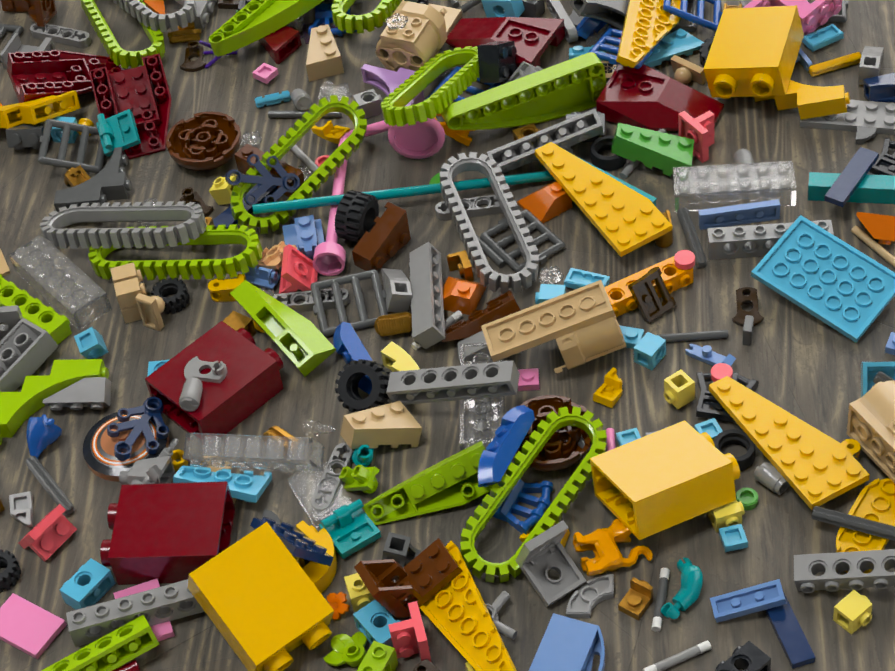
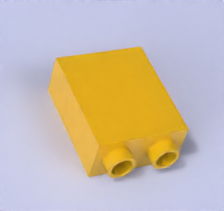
[703,5,804,99]
[590,420,740,540]
[188,522,334,671]

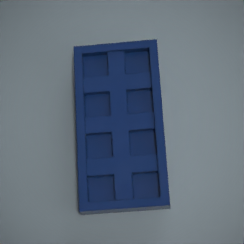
[250,517,334,566]

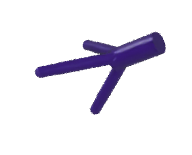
[199,40,237,69]

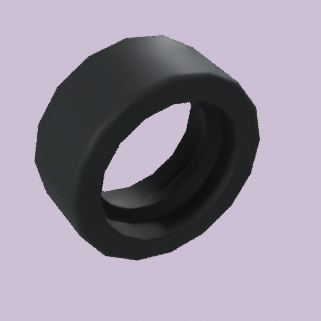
[590,136,627,171]
[713,429,756,472]

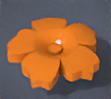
[326,592,350,620]

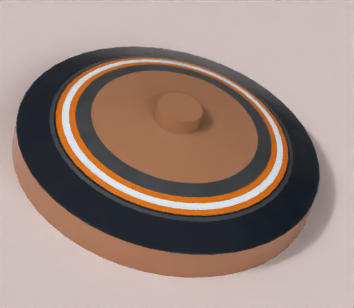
[83,412,169,482]

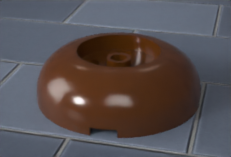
[166,112,241,171]
[515,395,592,471]

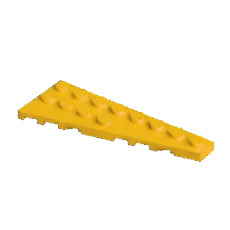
[420,541,517,671]

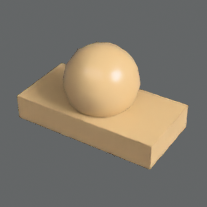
[670,55,707,85]
[135,293,165,331]

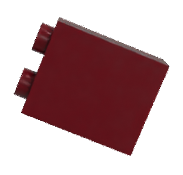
[145,321,284,449]
[100,481,235,585]

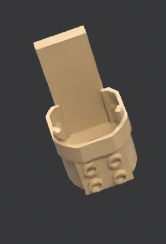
[376,0,462,72]
[481,280,627,373]
[847,380,895,483]

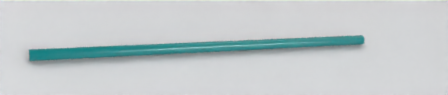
[252,171,555,214]

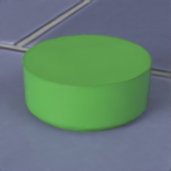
[736,487,758,511]

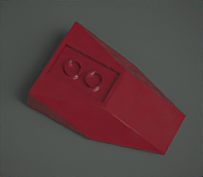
[445,17,565,67]
[7,50,123,103]
[89,53,172,159]
[596,64,724,131]

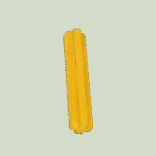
[809,52,861,77]

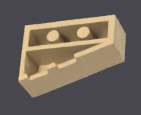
[306,24,344,82]
[340,401,422,449]

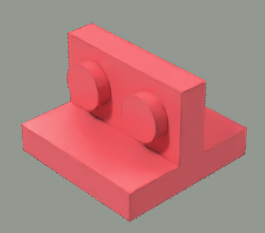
[678,110,715,163]
[279,244,318,294]
[18,504,77,562]
[388,601,432,663]

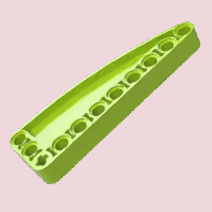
[209,0,324,56]
[441,52,606,130]

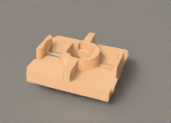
[257,241,298,269]

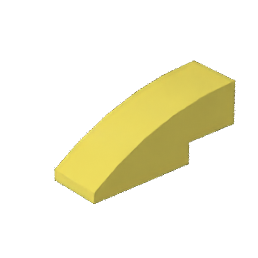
[381,342,420,372]

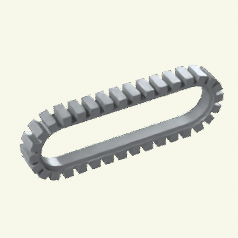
[113,0,197,32]
[440,152,539,294]
[40,201,207,249]

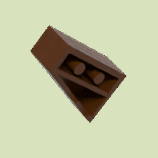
[352,202,411,271]

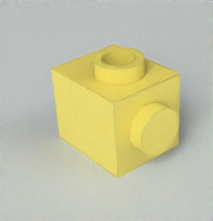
[209,176,238,205]
[663,370,695,409]
[707,500,745,533]
[344,573,375,612]
[833,590,872,635]

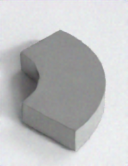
[566,574,614,618]

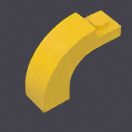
[296,520,337,593]

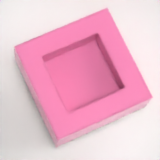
[252,63,278,84]
[518,368,540,391]

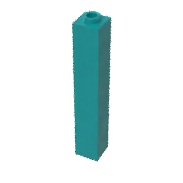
[808,172,895,204]

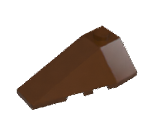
[442,290,521,342]

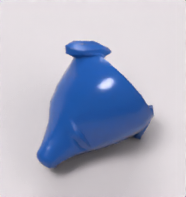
[26,414,62,459]

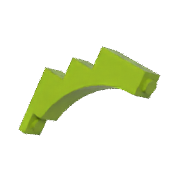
[0,359,109,446]

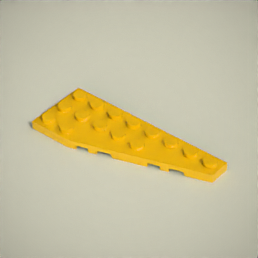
[616,0,681,68]
[534,142,672,257]
[709,376,870,510]

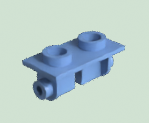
[241,266,281,290]

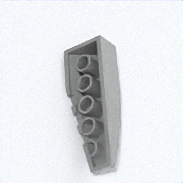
[0,318,58,392]

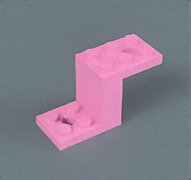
[743,0,842,36]

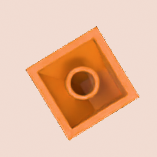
[517,181,572,224]
[856,212,895,245]
[443,276,486,315]

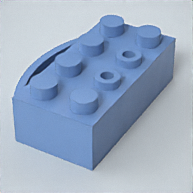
[529,613,605,671]

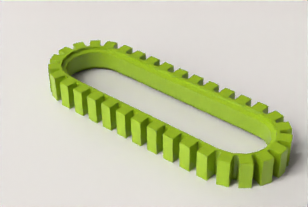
[80,0,165,69]
[331,0,402,34]
[380,46,479,126]
[230,95,367,234]
[88,224,263,280]
[460,406,607,583]

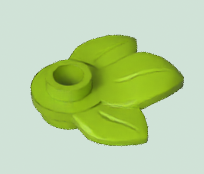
[323,631,367,667]

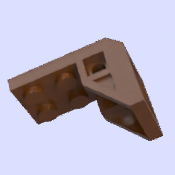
[1,0,57,27]
[354,538,463,618]

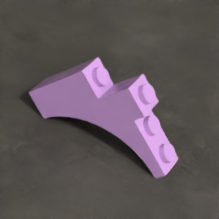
[361,64,424,106]

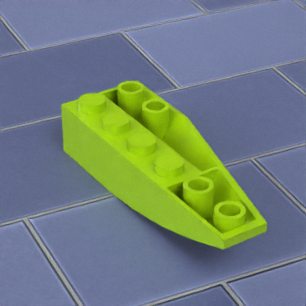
[230,280,336,377]
[363,441,498,525]

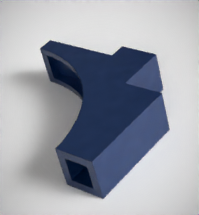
[863,72,895,102]

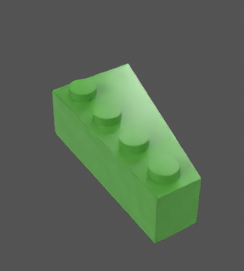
[611,123,694,183]

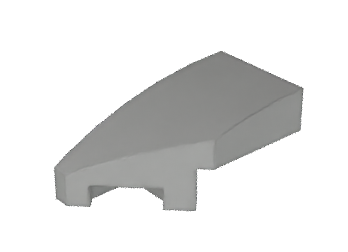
[9,491,33,527]

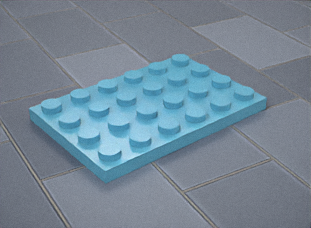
[751,215,895,343]

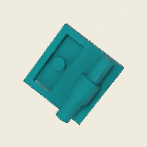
[96,109,141,157]
[319,499,382,559]

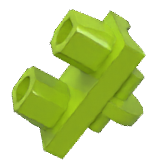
[339,465,380,494]

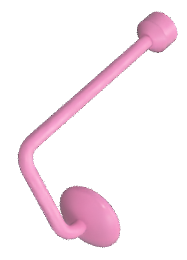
[313,118,445,276]

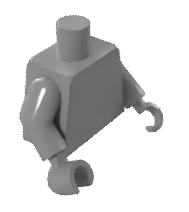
[119,438,179,485]

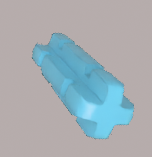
[255,90,291,108]

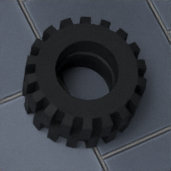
[335,190,379,243]
[335,359,390,413]

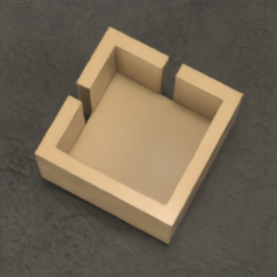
[110,262,147,324]

